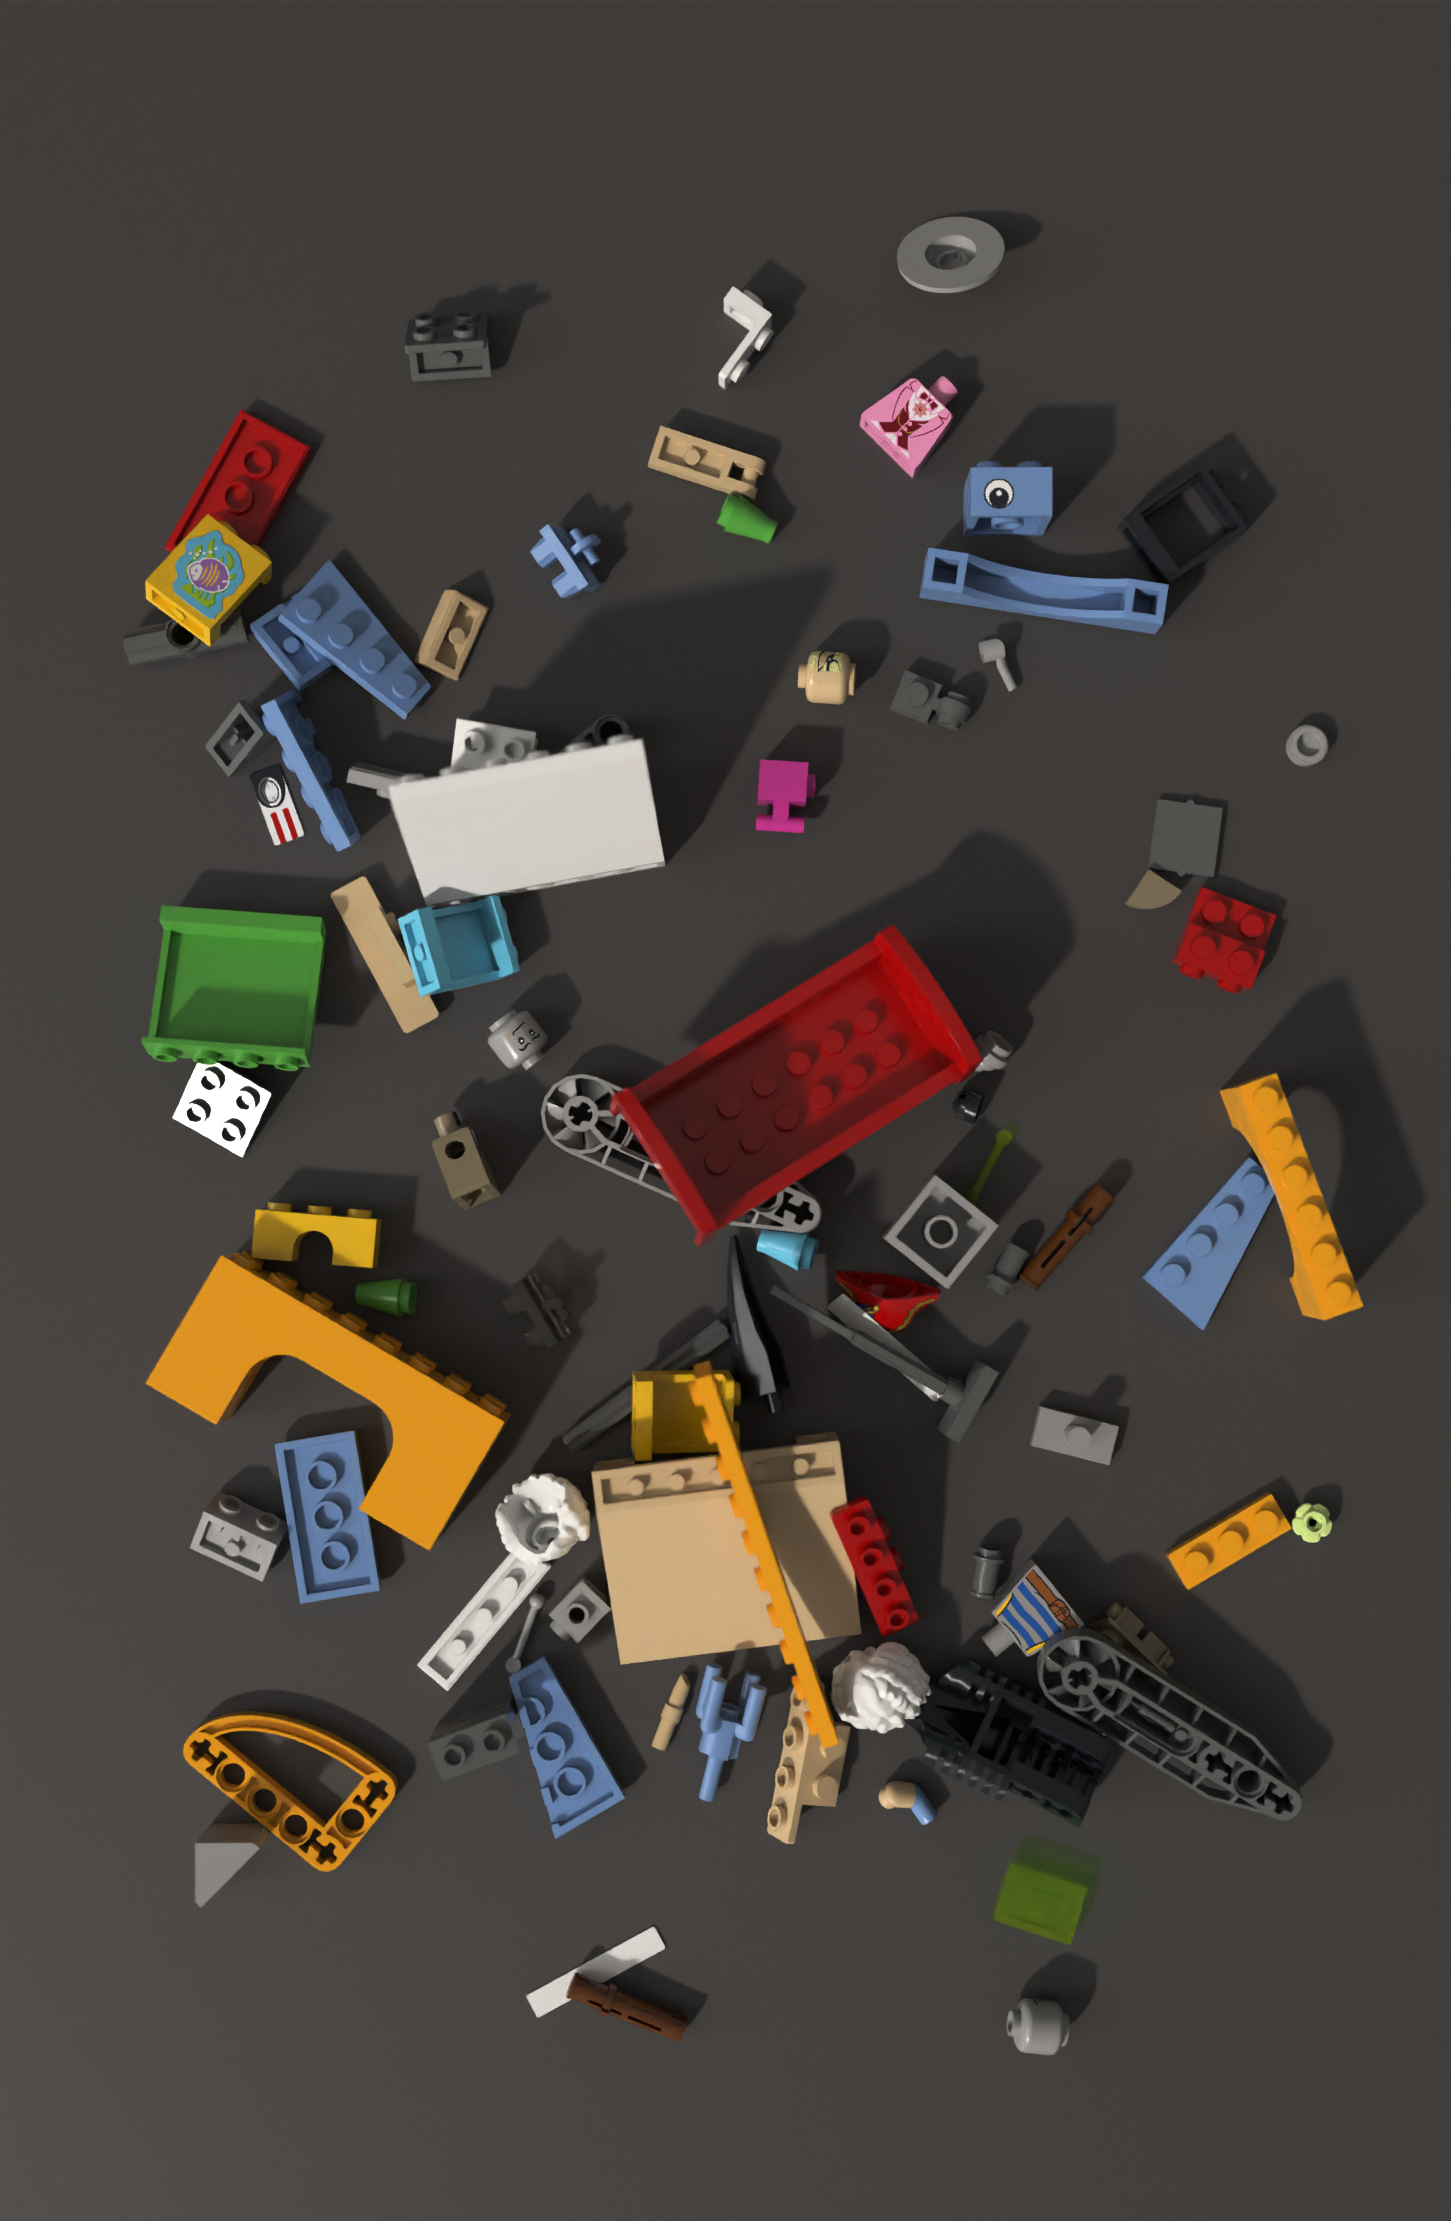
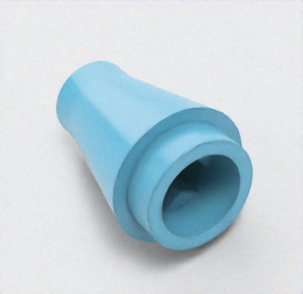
[757,1229,819,1271]

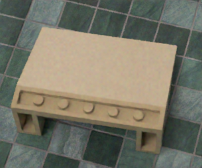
[591,1431,861,1665]

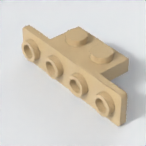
[331,876,440,1034]
[767,1683,851,1844]

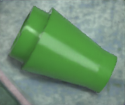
[716,494,778,544]
[355,1278,418,1318]

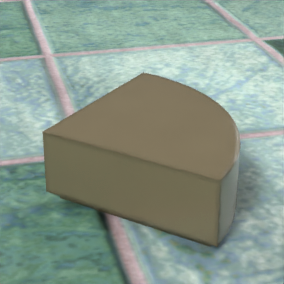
[1125,869,1182,910]

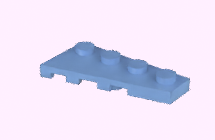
[261,688,361,852]
[1141,1157,1274,1330]
[509,1655,626,1839]

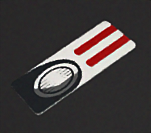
[250,764,304,845]

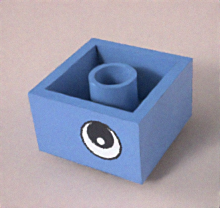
[963,461,1053,536]

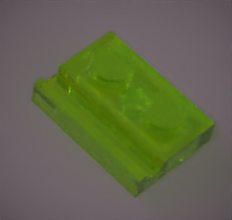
[992,1860,1088,1945]

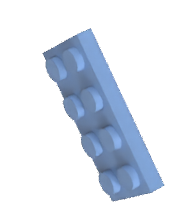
[274,1429,382,1604]

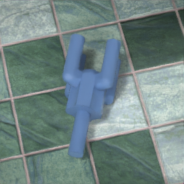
[696,1662,767,1802]

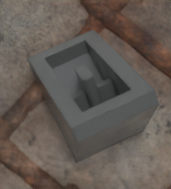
[204,700,279,777]

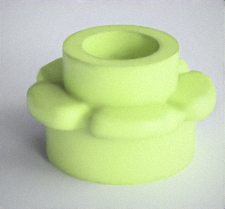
[1292,1503,1332,1543]

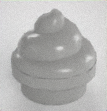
[974,1030,1013,1072]

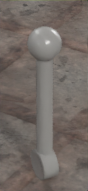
[505,1593,545,1674]

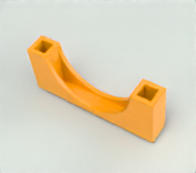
[1220,1073,1363,1321]

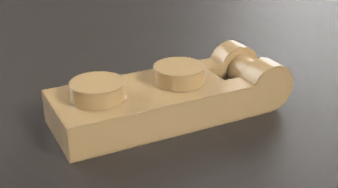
[648,426,767,502]

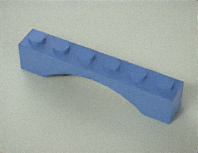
[919,547,1169,634]

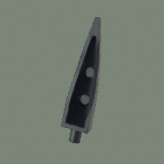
[727,1235,790,1414]

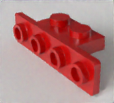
[829,1496,919,1637]

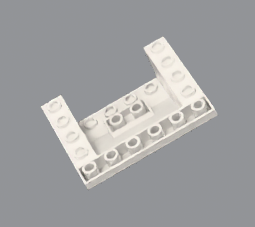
[388,735,665,909]

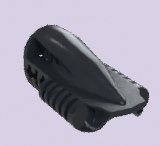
[905,1657,1114,1828]

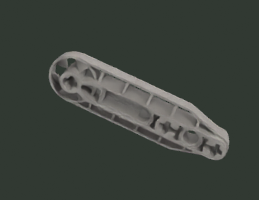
[541,1074,822,1233]

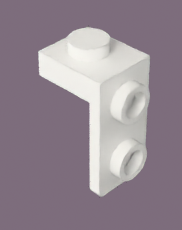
[718,286,774,389]

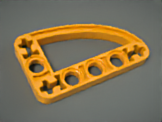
[183,1711,398,1872]

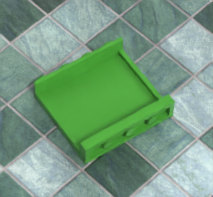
[141,905,327,1071]

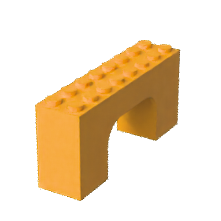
[146,1251,511,1550]

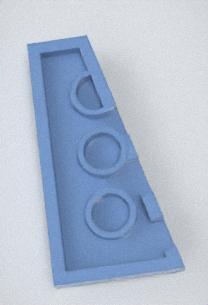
[278,559,432,720]

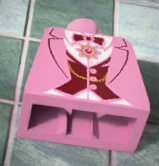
[859,376,958,478]

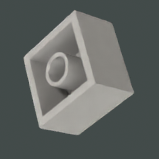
[882,1175,999,1289]

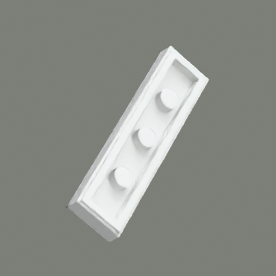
[417,1552,552,1691]

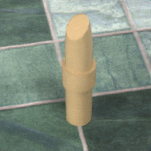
[651,1673,691,1751]

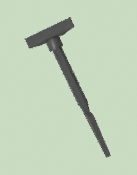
[770,1286,999,1443]

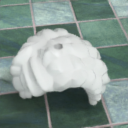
[495,1473,591,1566]
[830,1642,931,1734]

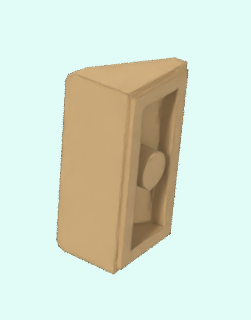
[414,590,489,681]

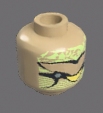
[798,651,856,705]

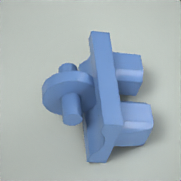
[530,524,602,599]

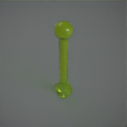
[965,1130,1012,1206]

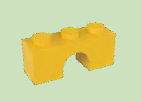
[251,1202,382,1268]

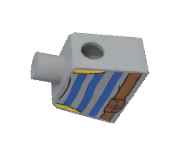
[981,1559,1084,1657]

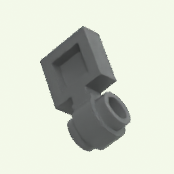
[890,670,971,731]

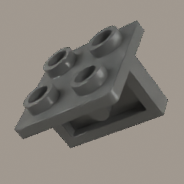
[404,310,492,382]

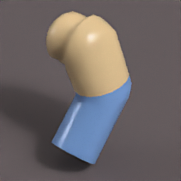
[879,1781,938,1825]

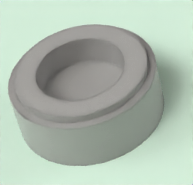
[1286,725,1329,767]

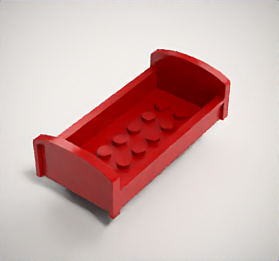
[610,924,983,1248]

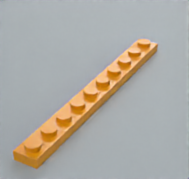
[689,1360,839,1749]

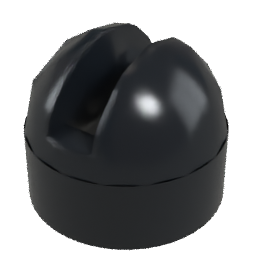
[952,1090,985,1124]

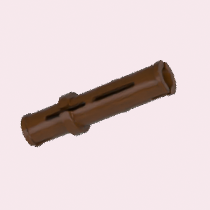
[1018,1184,1115,1291]
[566,1972,688,2043]

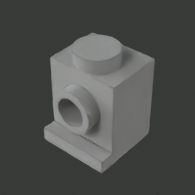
[549,1575,612,1643]

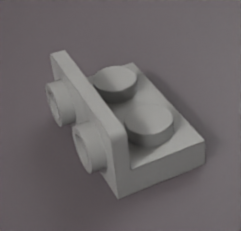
[190,1492,288,1582]

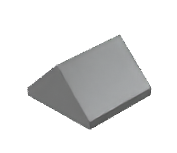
[195,1823,271,1908]

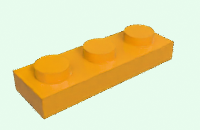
[1165,1492,1292,1590]

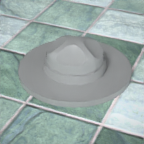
[897,217,1005,293]

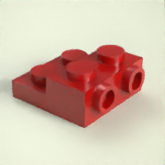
[1171,887,1277,994]

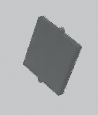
[1148,799,1223,878]

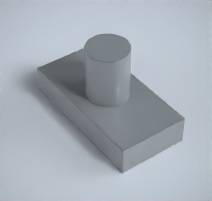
[1030,1405,1119,1465]

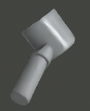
[979,639,1018,692]

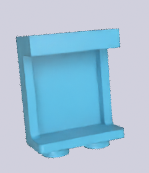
[398,894,520,997]

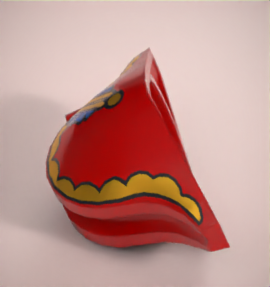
[835,1270,941,1334]

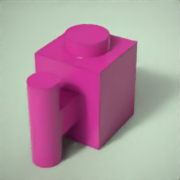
[756,759,816,833]

